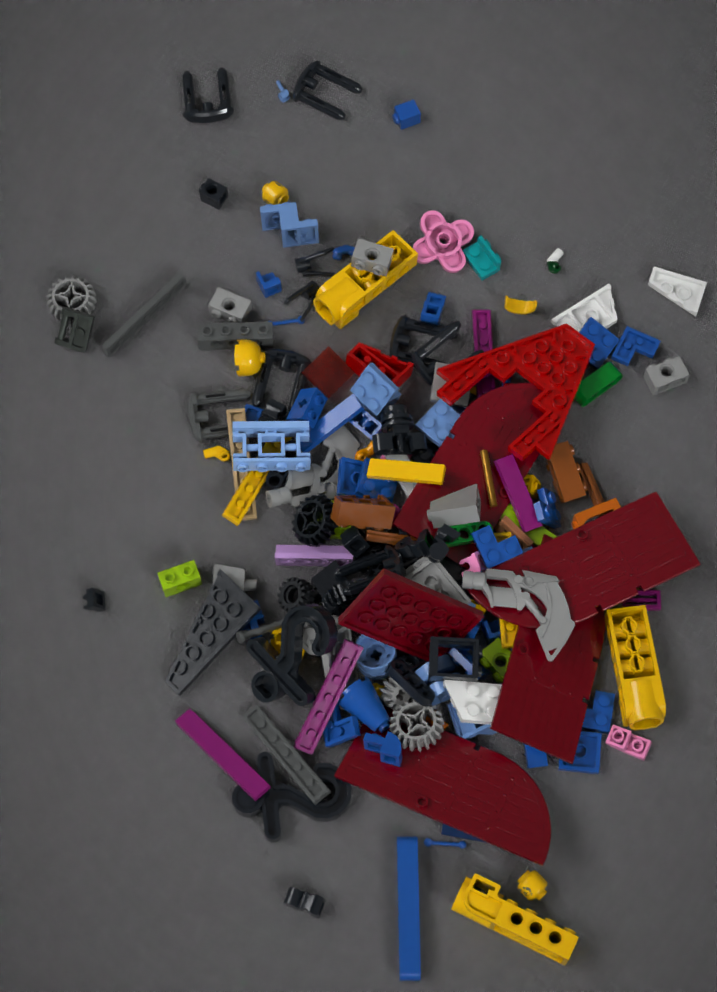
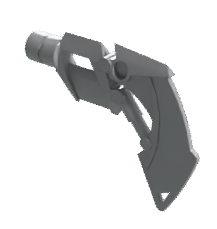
[266,425,360,508]
[462,569,575,662]

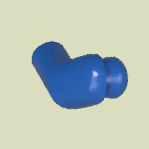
[332,245,355,260]

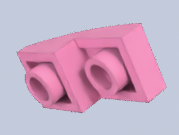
[605,725,652,761]

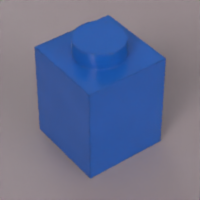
[392,99,421,130]

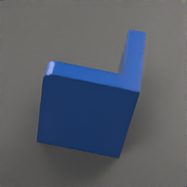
[255,271,282,298]
[481,620,501,645]

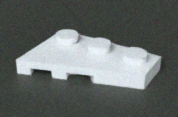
[648,267,707,317]

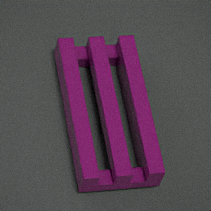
[621,590,661,611]

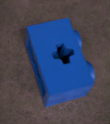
[286,387,328,429]
[349,409,383,440]

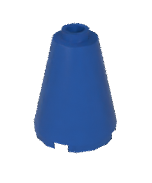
[338,677,390,733]

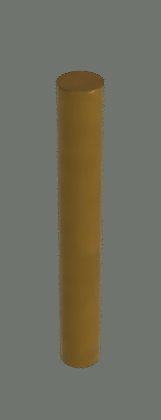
[480,450,498,507]

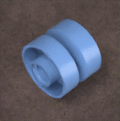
[414,654,460,706]

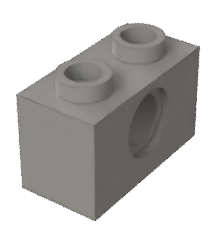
[351,238,394,276]
[208,287,252,323]
[644,356,690,396]

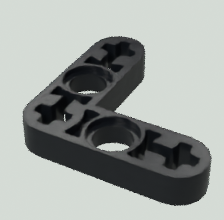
[387,653,435,707]

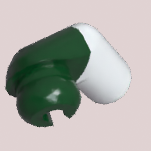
[547,248,564,274]

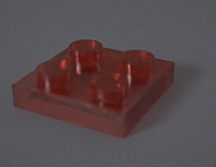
[302,346,355,399]

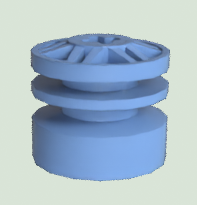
[356,634,398,680]

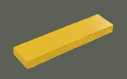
[367,458,446,485]

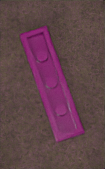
[494,454,543,533]

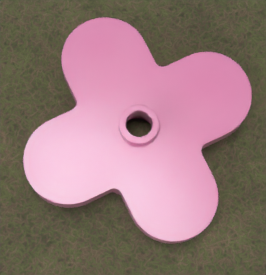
[412,210,474,273]

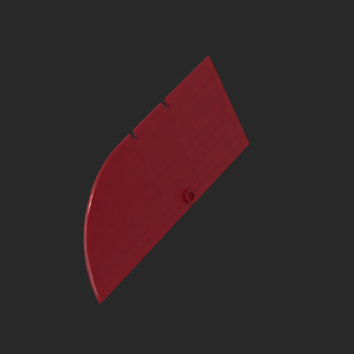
[392,383,544,570]
[467,491,701,628]
[490,534,605,764]
[334,705,551,866]

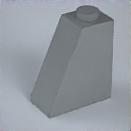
[427,484,481,528]

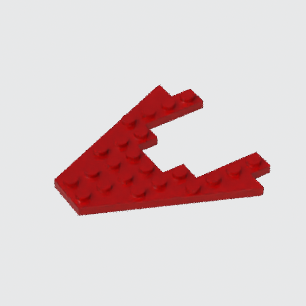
[437,323,595,461]

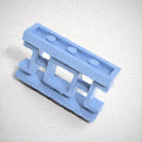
[232,421,311,472]

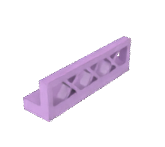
[275,545,353,566]

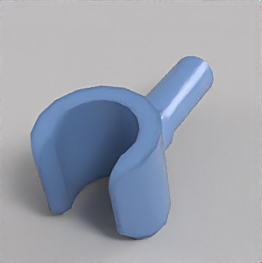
[276,80,290,103]

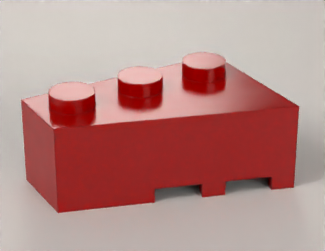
[345,342,414,387]

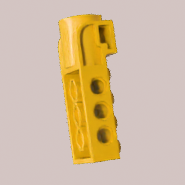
[313,230,418,329]
[605,605,666,730]
[451,873,579,966]

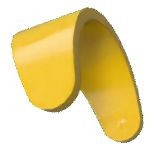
[504,295,537,315]

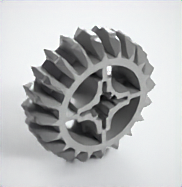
[46,275,97,324]
[389,699,444,752]

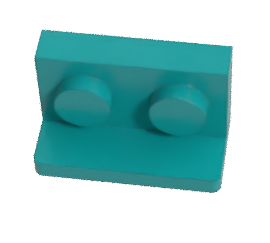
[462,235,502,281]

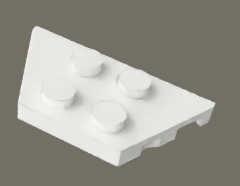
[551,284,617,332]
[443,680,502,725]

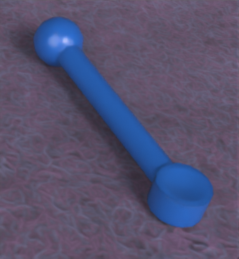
[268,316,305,326]
[424,838,467,849]

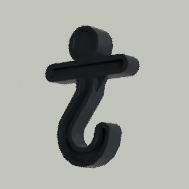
[246,603,338,706]
[232,752,352,843]

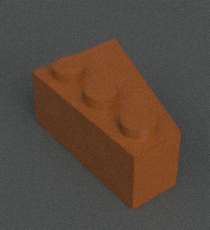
[540,441,587,504]
[330,495,396,531]

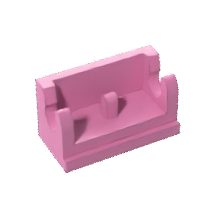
[459,551,486,577]

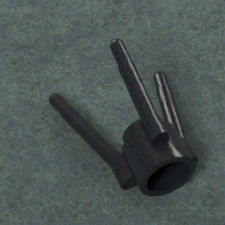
[295,247,335,276]
[284,281,320,322]

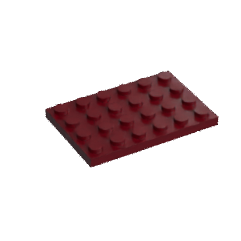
[338,568,484,662]

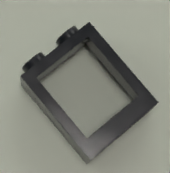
[428,636,483,682]

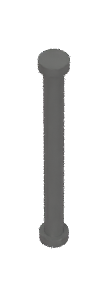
[236,620,283,643]

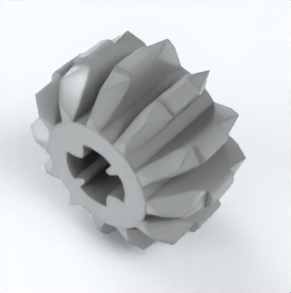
[380,677,411,710]

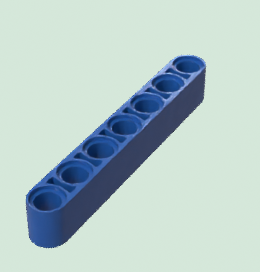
[397,836,421,981]

